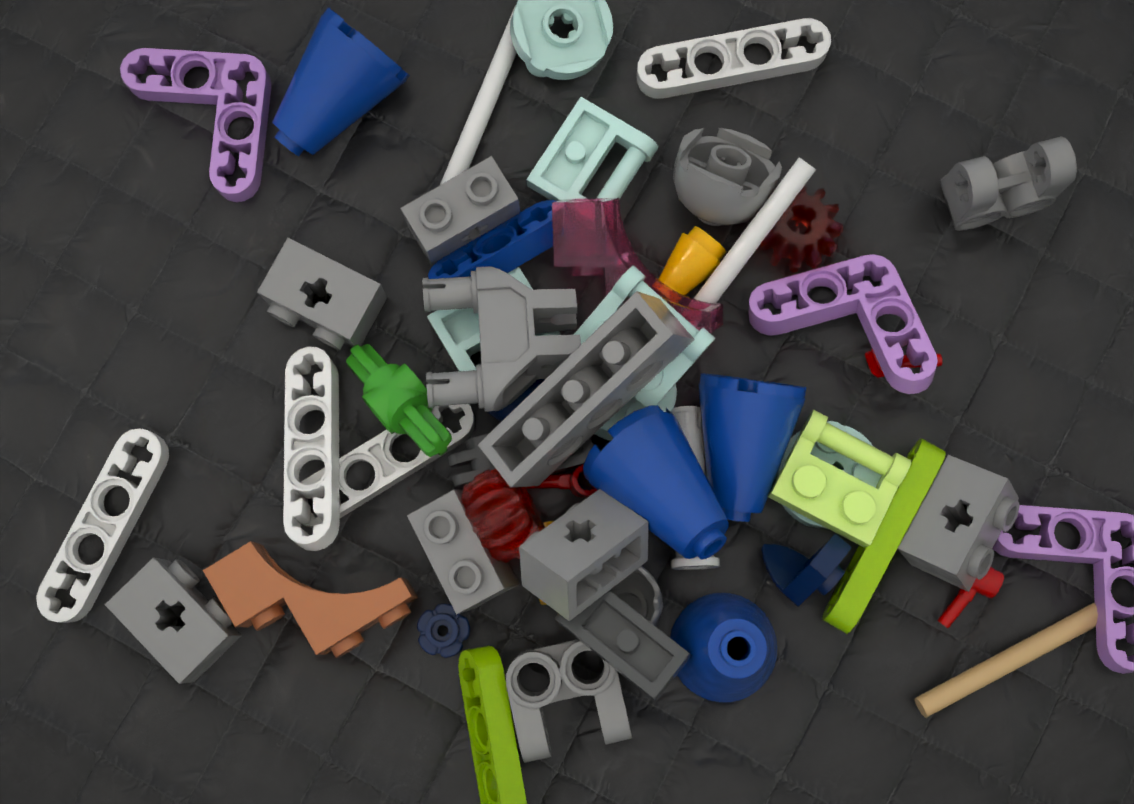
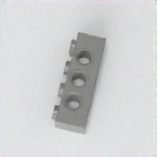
[478,291,695,488]

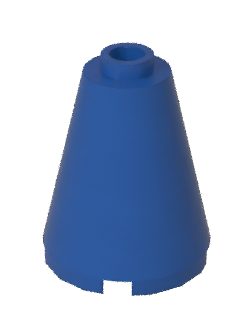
[272,7,410,156]
[698,373,806,522]
[583,405,729,560]
[670,593,777,702]

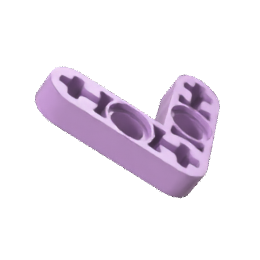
[120,48,271,202]
[748,254,938,394]
[992,505,1134,674]

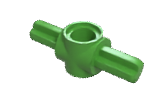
[346,344,452,457]

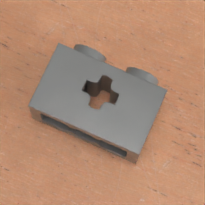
[400,156,520,266]
[257,238,388,350]
[897,455,1020,592]
[407,489,520,614]
[519,489,648,621]
[105,557,242,684]

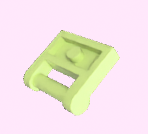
[768,410,911,548]

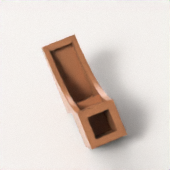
[203,541,418,658]

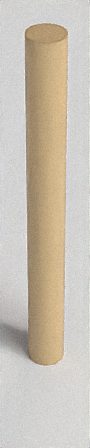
[914,602,1098,718]

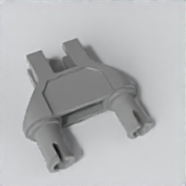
[422,266,581,412]

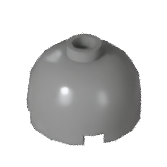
[673,128,782,226]

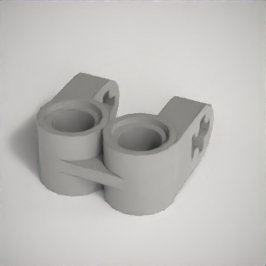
[940,136,1077,231]
[506,639,632,763]

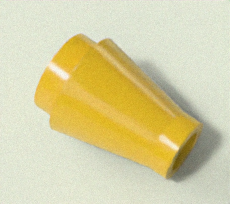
[652,226,727,305]

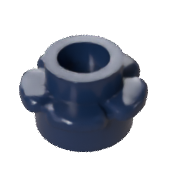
[417,603,470,658]

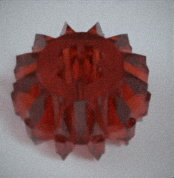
[758,185,843,273]
[461,468,545,563]

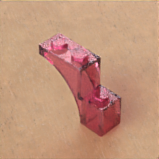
[552,198,723,333]

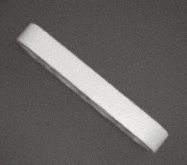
[637,18,831,99]
[283,347,340,551]
[300,404,475,528]
[36,428,169,623]

